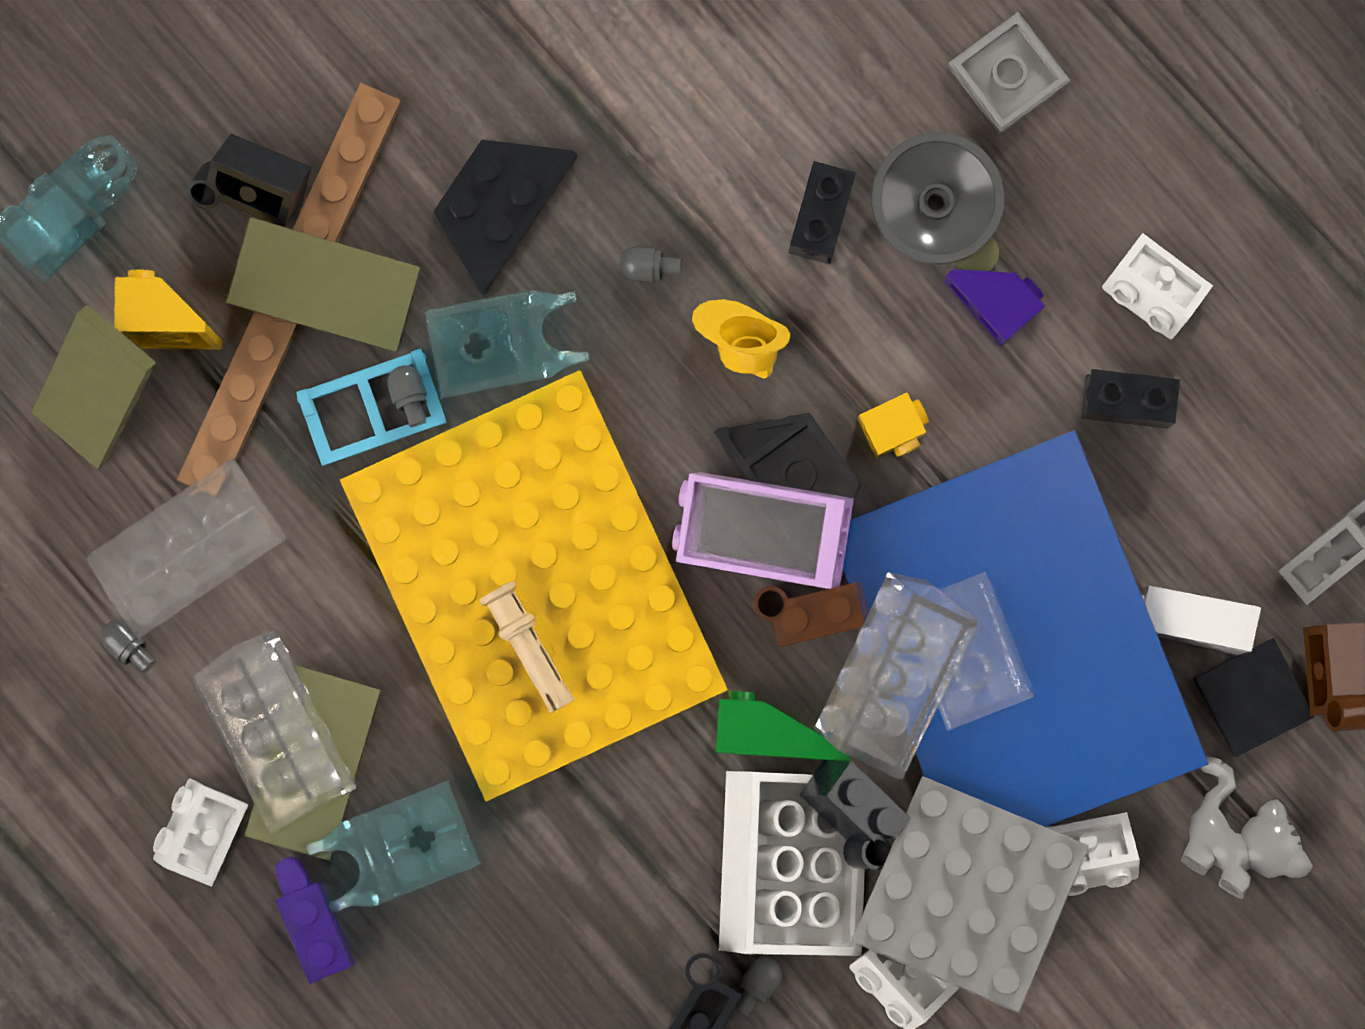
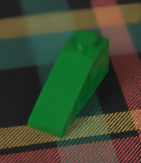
[715,691,850,761]

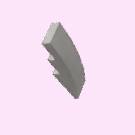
[1278,499,1365,605]

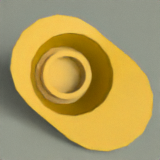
[692,299,790,379]

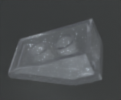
[903,571,1036,731]

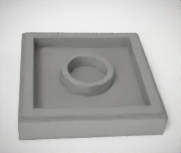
[947,12,1071,135]

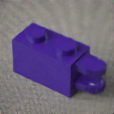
[274,857,356,984]

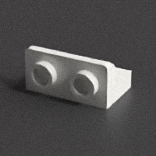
[1102,233,1213,339]
[153,779,248,887]
[1048,812,1139,896]
[849,949,959,1029]

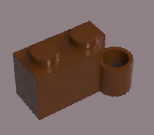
[754,582,872,647]
[1303,622,1365,732]

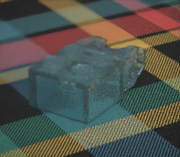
[0,135,138,283]
[423,290,589,400]
[306,779,481,913]

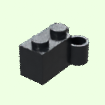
[187,133,312,227]
[799,760,910,870]
[667,952,742,1029]

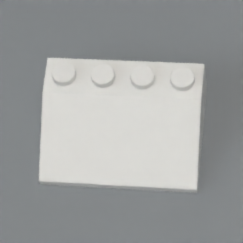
[719,771,865,956]

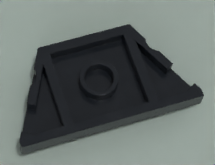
[433,140,577,296]
[714,412,862,570]

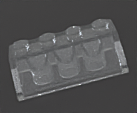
[86,458,287,639]
[814,572,978,779]
[191,630,356,835]

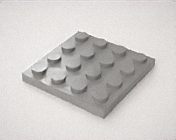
[852,776,1089,1013]

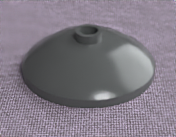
[871,132,1004,265]

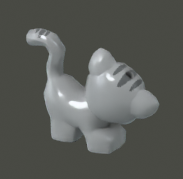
[1181,756,1313,899]

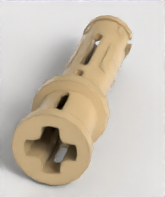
[479,581,575,714]

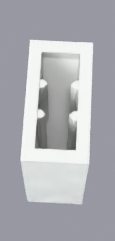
[1142,586,1261,655]

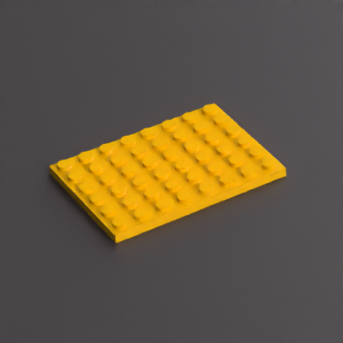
[340,370,728,802]

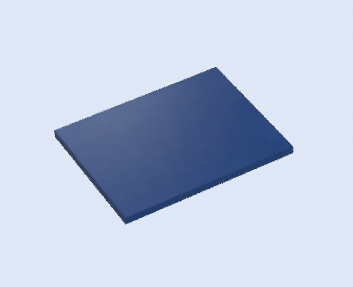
[843,430,1209,827]

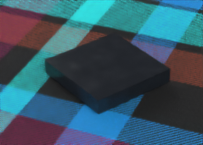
[1193,638,1315,757]

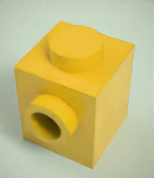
[857,393,929,459]

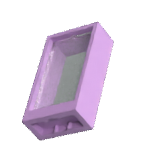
[672,472,854,589]

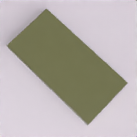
[225,217,420,352]
[32,305,156,469]
[244,665,382,861]

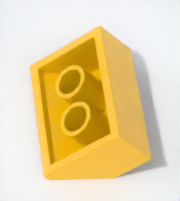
[114,270,223,350]

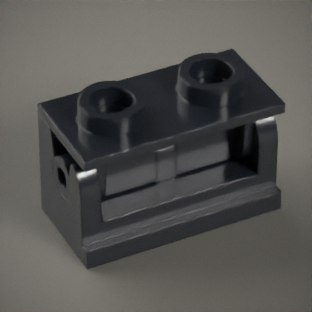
[788,161,856,265]
[1081,369,1180,429]

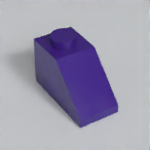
[943,269,1045,347]

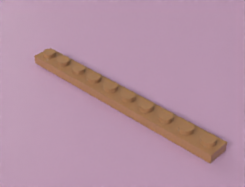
[177,83,402,499]

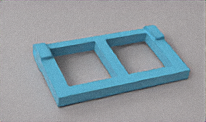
[296,348,447,466]

